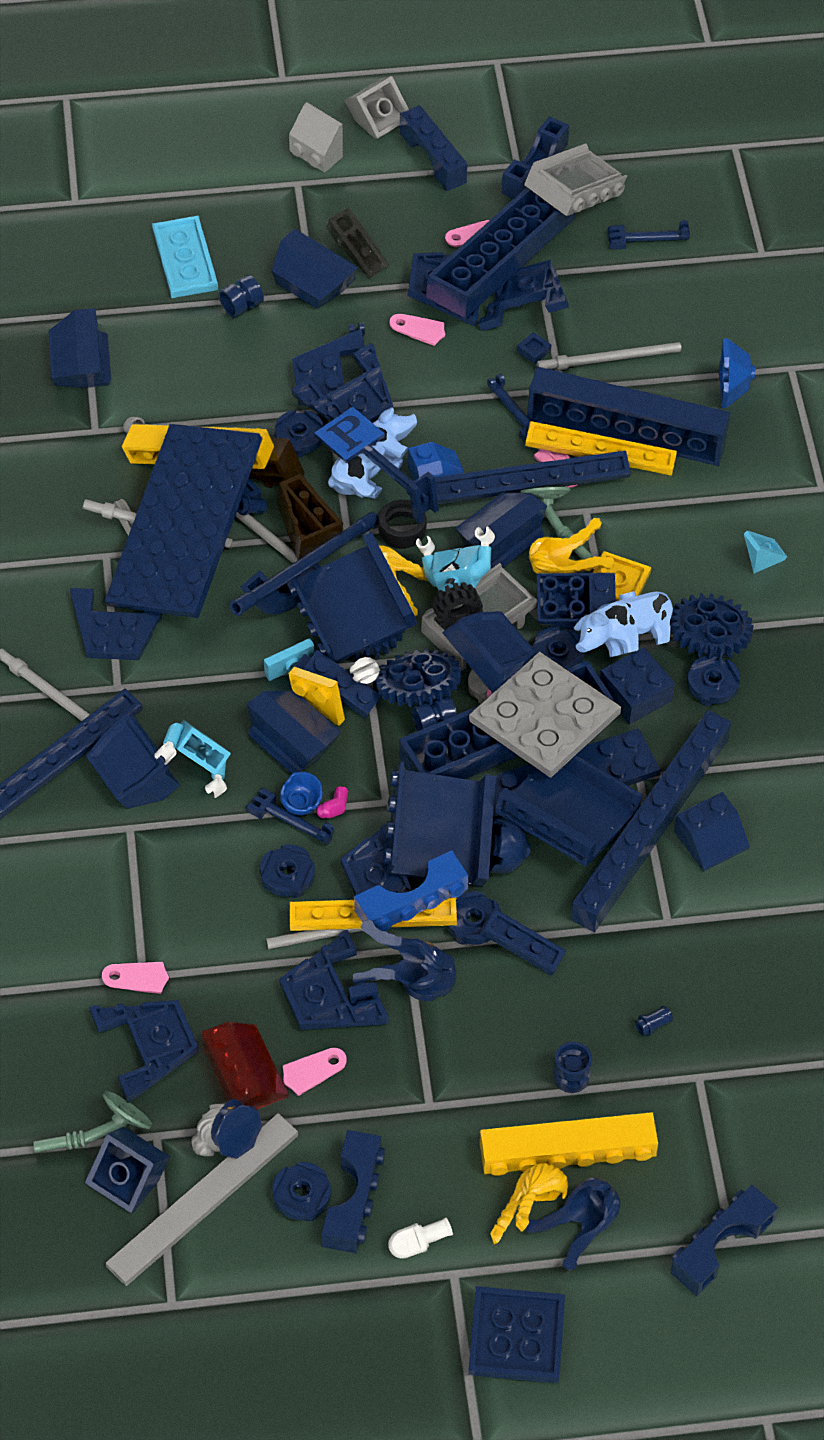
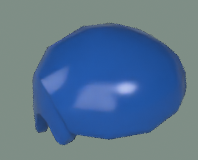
[280,771,323,816]

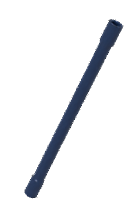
[230,512,379,616]

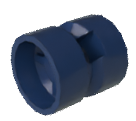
[218,275,264,318]
[412,696,457,731]
[553,1041,592,1093]

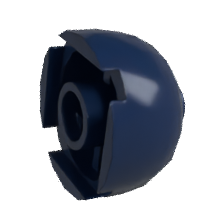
[489,818,530,874]

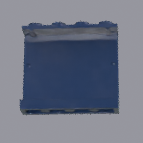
[287,531,417,663]
[495,755,643,867]
[383,762,496,887]

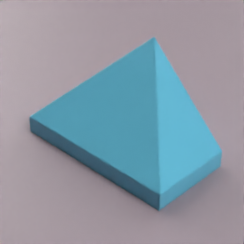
[744,530,787,574]

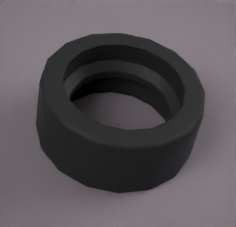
[378,499,427,549]

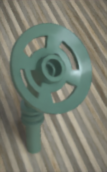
[520,487,593,559]
[33,1091,152,1153]

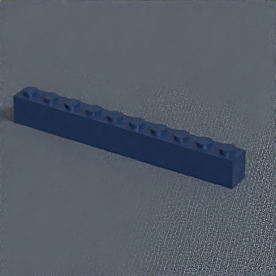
[571,710,731,933]

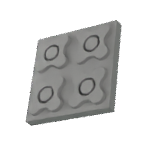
[469,652,621,778]

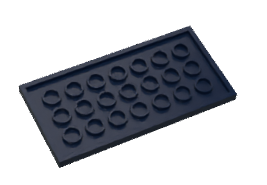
[105,424,263,618]

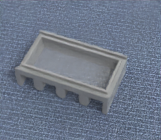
[524,143,627,216]
[421,563,538,671]

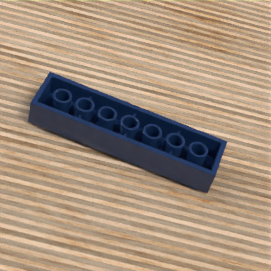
[426,187,576,318]
[527,366,731,466]
[399,660,613,779]

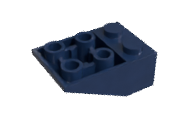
[537,573,616,630]

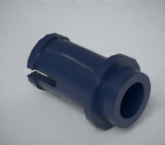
[237,495,267,515]
[635,1006,673,1036]

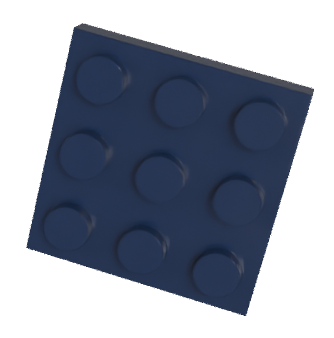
[468,1286,565,1384]

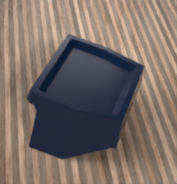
[271,228,358,309]
[49,308,111,388]
[456,492,547,569]
[442,611,536,693]
[246,690,341,774]
[86,714,180,809]

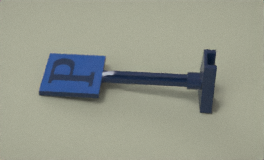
[314,407,439,524]

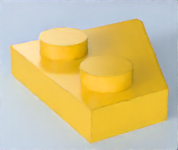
[288,667,345,726]

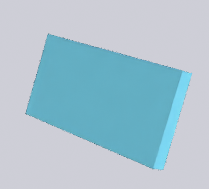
[152,216,218,298]

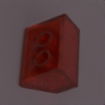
[202,1021,289,1110]

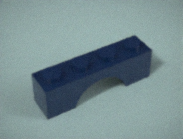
[400,105,467,191]
[502,116,569,199]
[322,1130,386,1254]
[671,1185,779,1296]

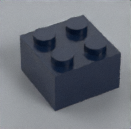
[600,647,675,725]

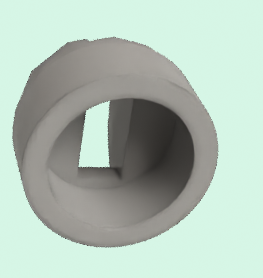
[123,416,145,434]

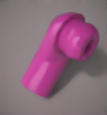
[317,786,348,819]

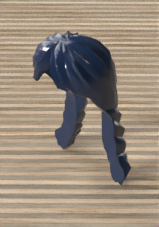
[352,920,444,990]
[525,1178,621,1271]

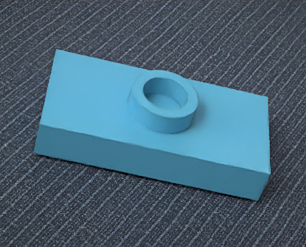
[264,639,315,681]

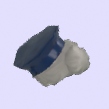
[191,1099,262,1159]

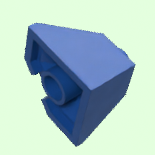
[719,338,755,408]
[408,442,464,481]

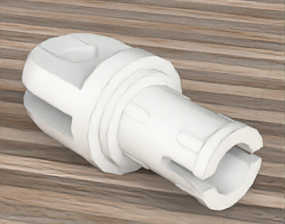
[350,657,380,684]
[389,1218,453,1259]

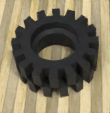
[432,582,483,629]

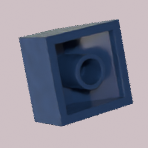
[674,792,750,872]
[85,1127,170,1213]

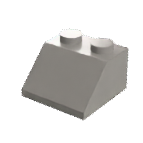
[344,76,409,139]
[289,103,343,173]

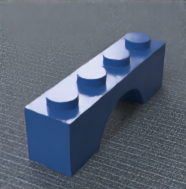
[354,850,468,931]

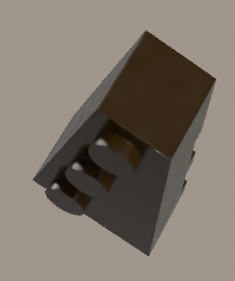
[249,437,305,489]
[277,474,343,560]

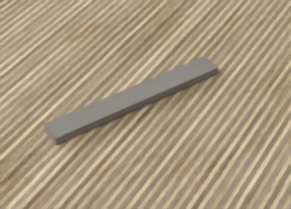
[106,1113,298,1286]

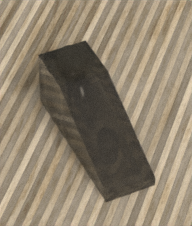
[326,207,389,279]

